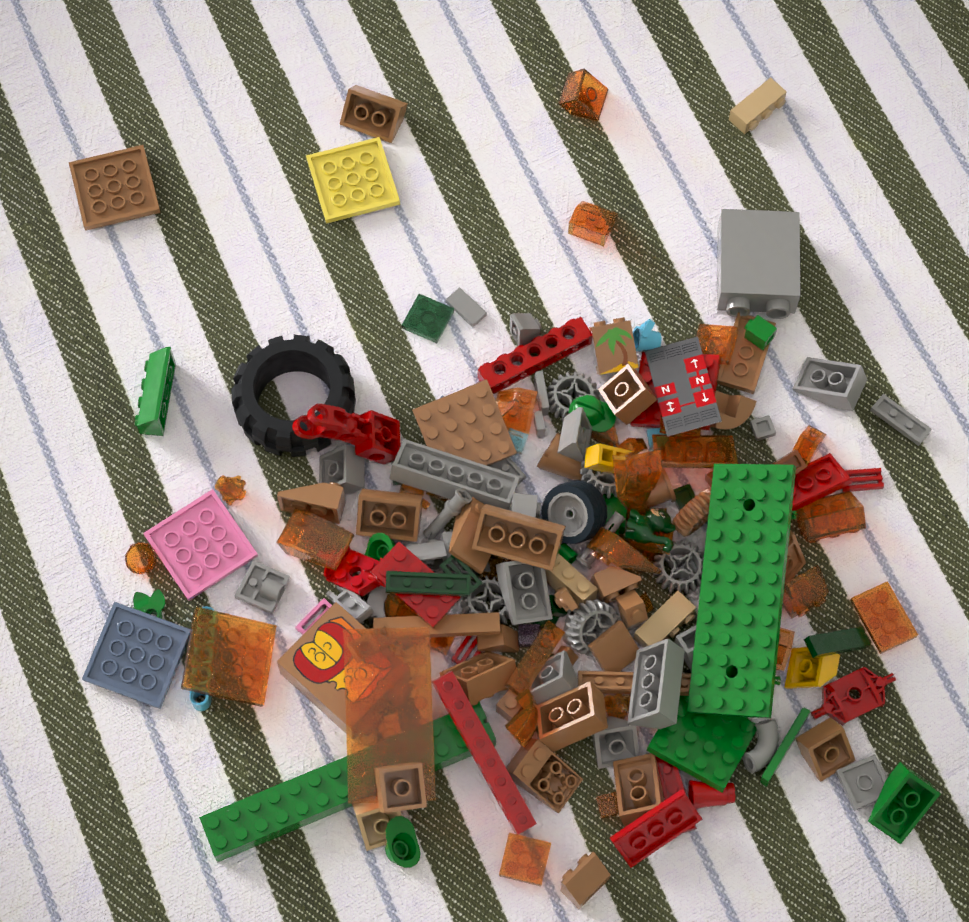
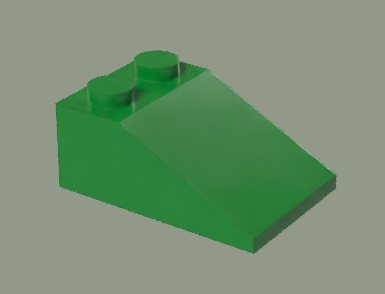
[868,762,941,844]

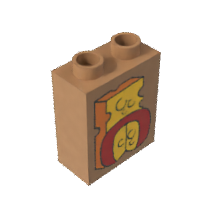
[277,602,413,740]

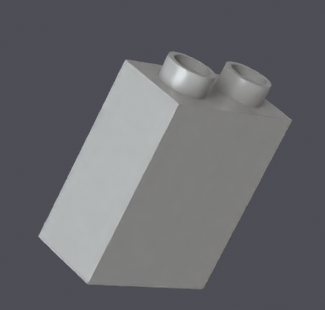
[717,209,800,319]

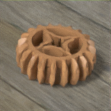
[672,488,711,537]

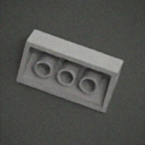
[627,639,685,729]

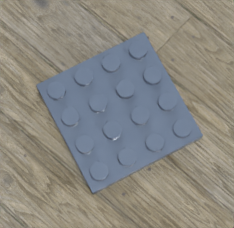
[82,602,192,709]

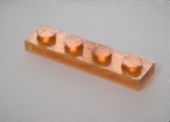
[504,620,565,698]

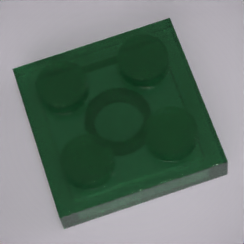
[402,294,454,343]

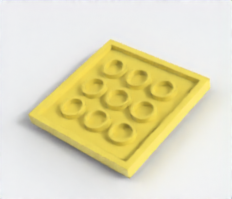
[306,137,400,224]

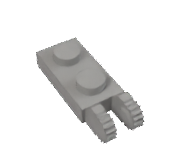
[326,585,374,624]

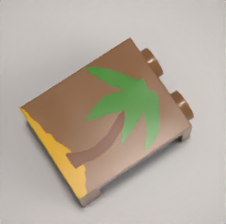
[589,317,639,375]

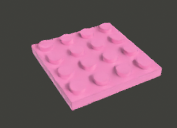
[143,489,258,601]

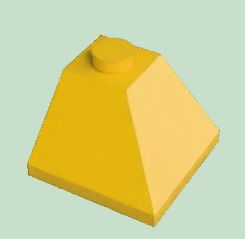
[784,647,840,689]

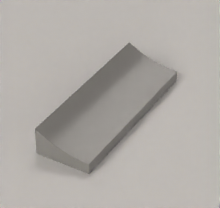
[389,439,520,510]

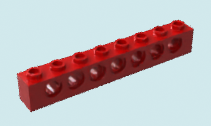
[431,671,537,835]

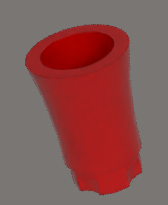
[688,780,736,809]

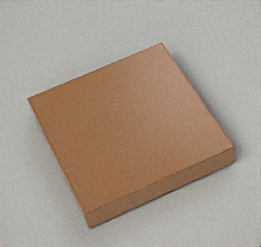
[588,620,639,672]

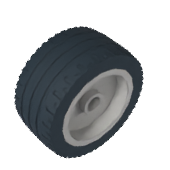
[541,480,608,544]

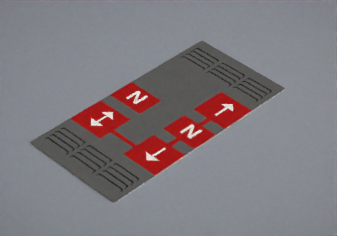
[645,337,722,436]

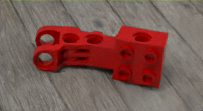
[292,404,401,465]

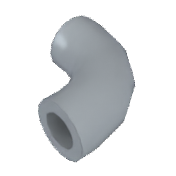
[743,718,779,773]

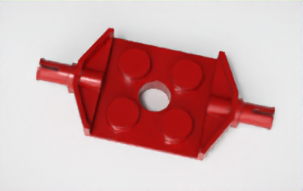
[316,544,386,596]
[810,667,896,726]

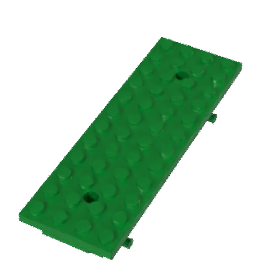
[687,464,797,719]

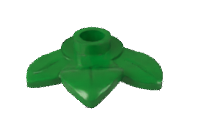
[133,589,165,619]

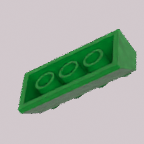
[135,347,176,436]

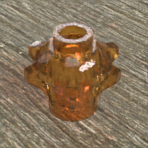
[215,475,246,506]
[604,694,631,720]

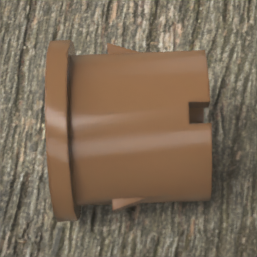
[635,467,676,509]

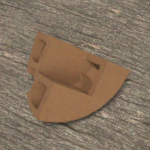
[710,391,757,429]

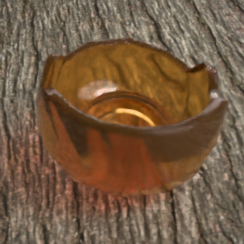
[125,542,157,575]

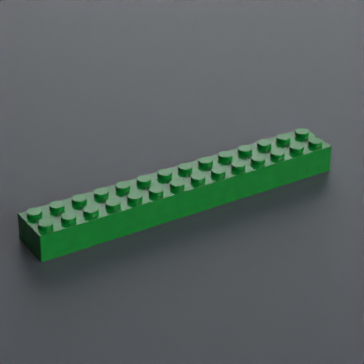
[199,701,496,863]

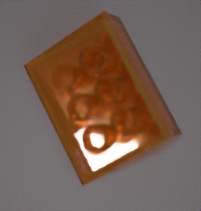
[651,434,738,468]

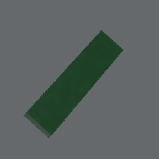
[385,571,471,597]
[804,627,871,658]

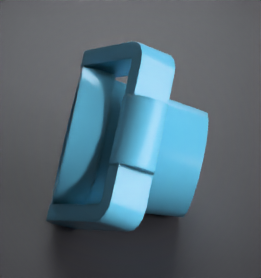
[633,319,662,352]

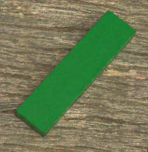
[760,707,810,787]

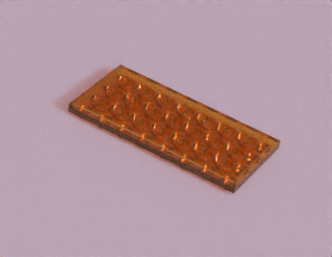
[343,627,436,804]

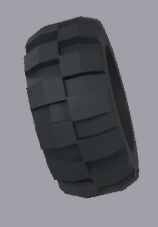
[231,334,356,457]

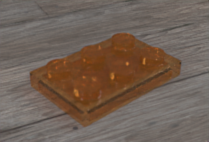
[850,581,918,654]

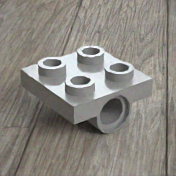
[234,560,291,614]

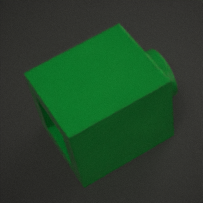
[744,315,777,351]

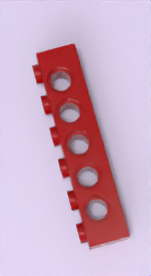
[478,317,593,394]

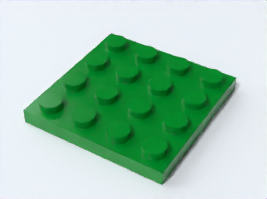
[646,695,757,793]

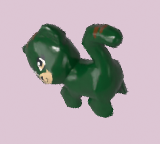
[624,508,676,553]

